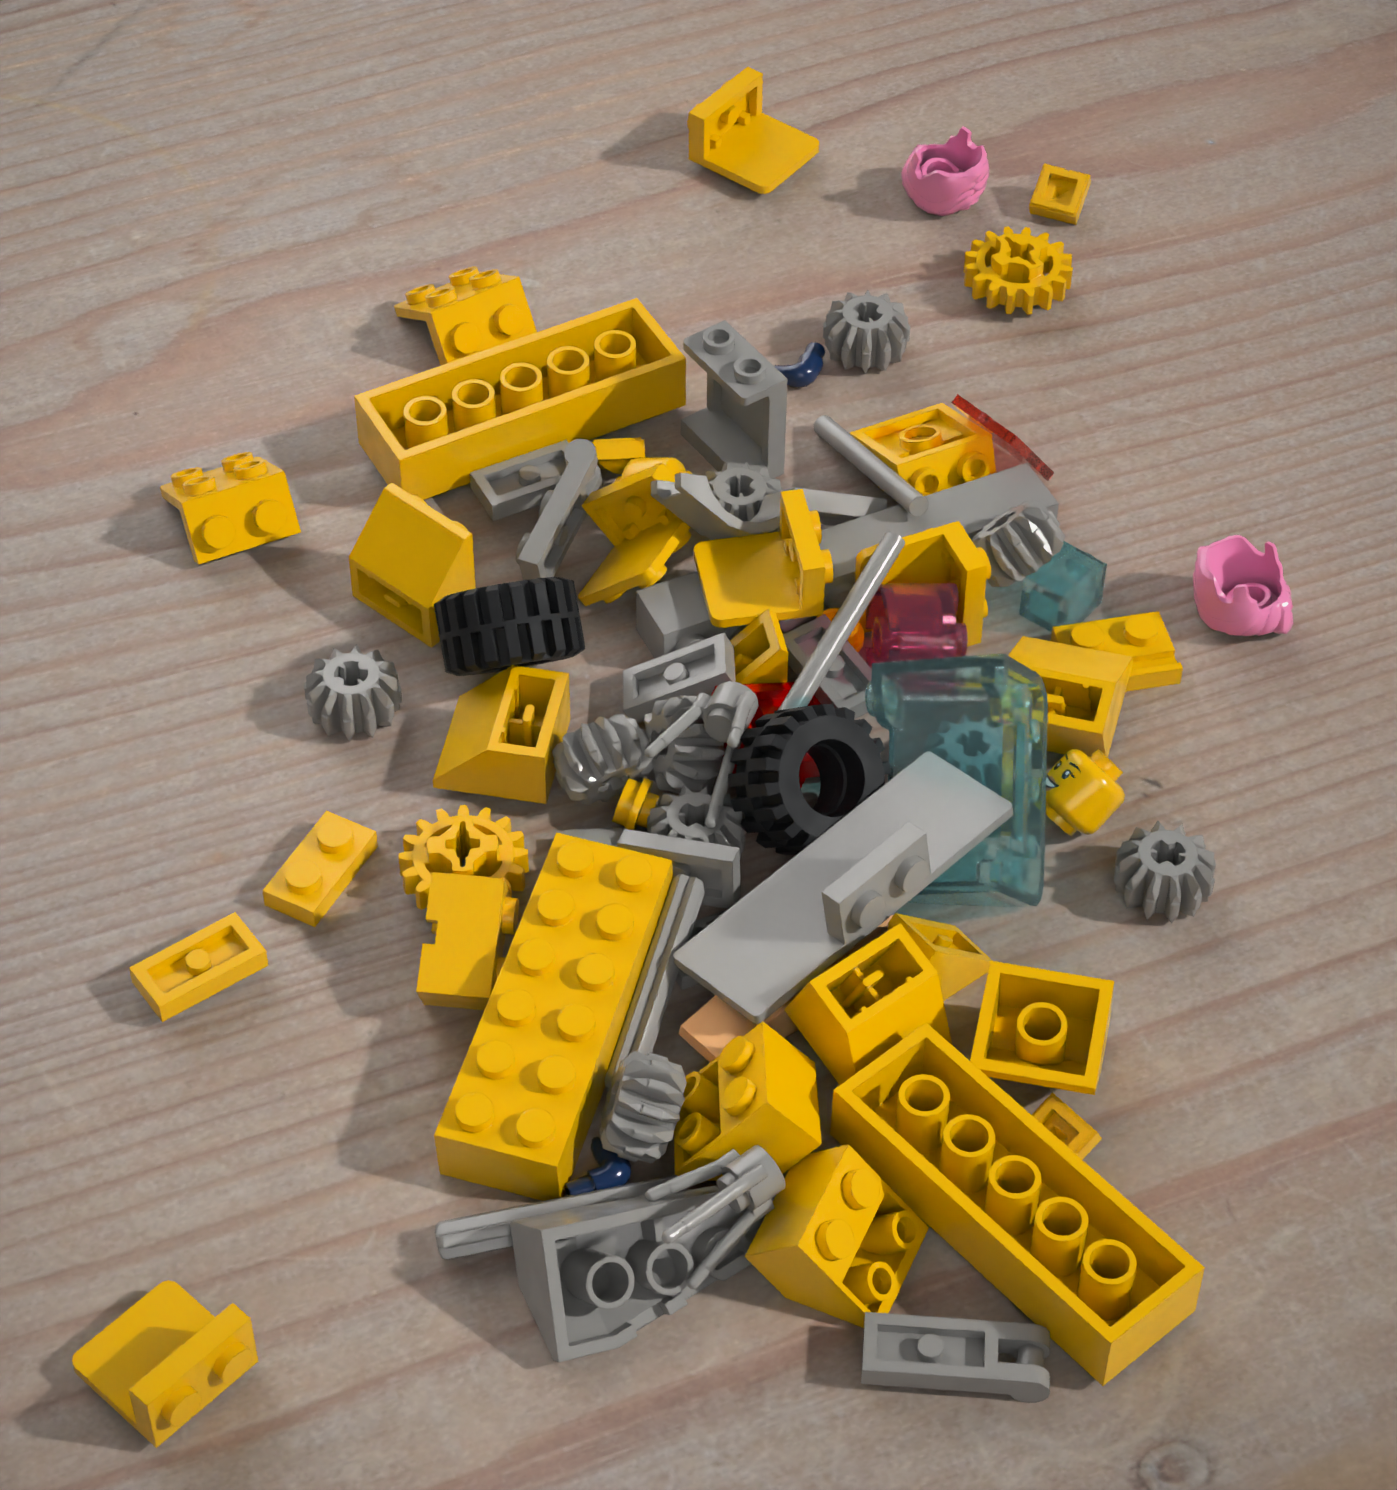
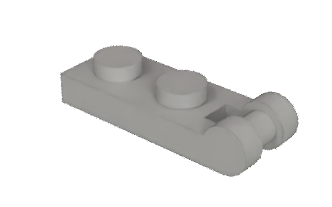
[516,439,603,580]
[861,1312,1050,1403]

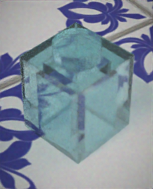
[1019,541,1107,633]

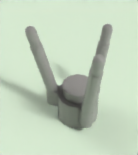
[645,681,759,829]
[645,1145,786,1289]

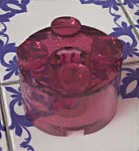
[865,583,968,696]

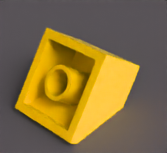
[970,960,1114,1095]

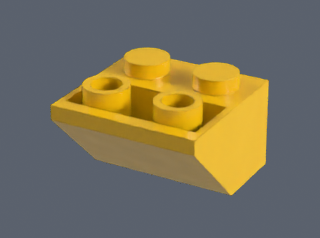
[349,482,476,648]
[989,636,1133,757]
[433,665,571,804]
[784,923,952,1085]
[674,1021,822,1181]
[744,1144,929,1328]

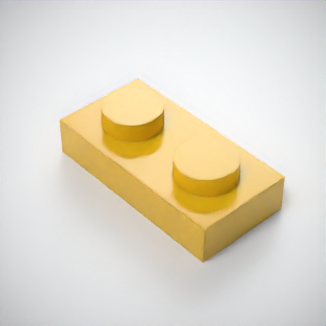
[262,810,378,927]
[129,912,269,1022]

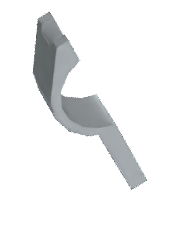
[651,473,887,540]

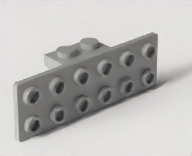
[673,751,1013,1024]

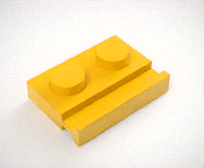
[1051,611,1183,692]

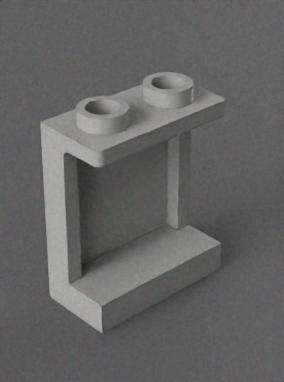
[681,320,788,478]

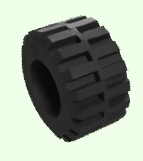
[434,577,585,676]
[728,704,891,855]

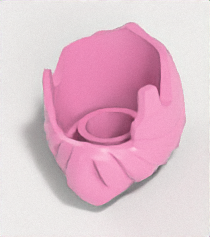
[901,126,989,216]
[1193,535,1293,636]

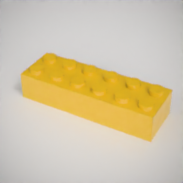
[354,298,686,500]
[434,832,673,1201]
[830,1023,1205,1386]

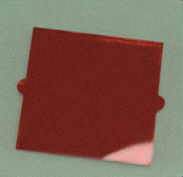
[951,394,1054,481]

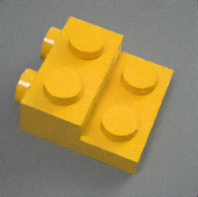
[849,403,996,496]

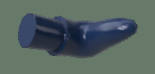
[774,342,825,388]
[565,1137,631,1196]

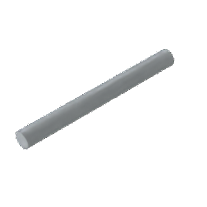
[814,415,929,516]
[778,532,905,710]

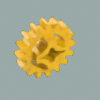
[963,227,1073,315]
[399,805,529,910]

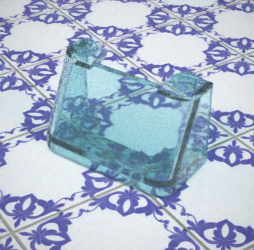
[865,653,1048,907]

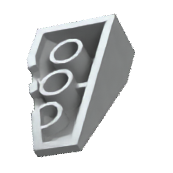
[510,1185,776,1362]

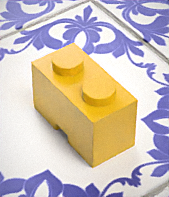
[416,872,519,1010]

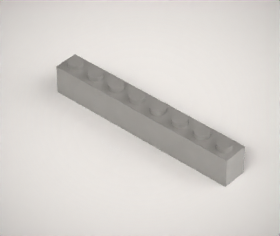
[636,463,1059,658]

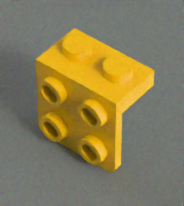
[687,66,819,194]
[394,266,537,366]
[160,452,301,564]
[578,462,691,606]
[694,489,833,628]
[855,521,991,649]
[72,1280,258,1448]

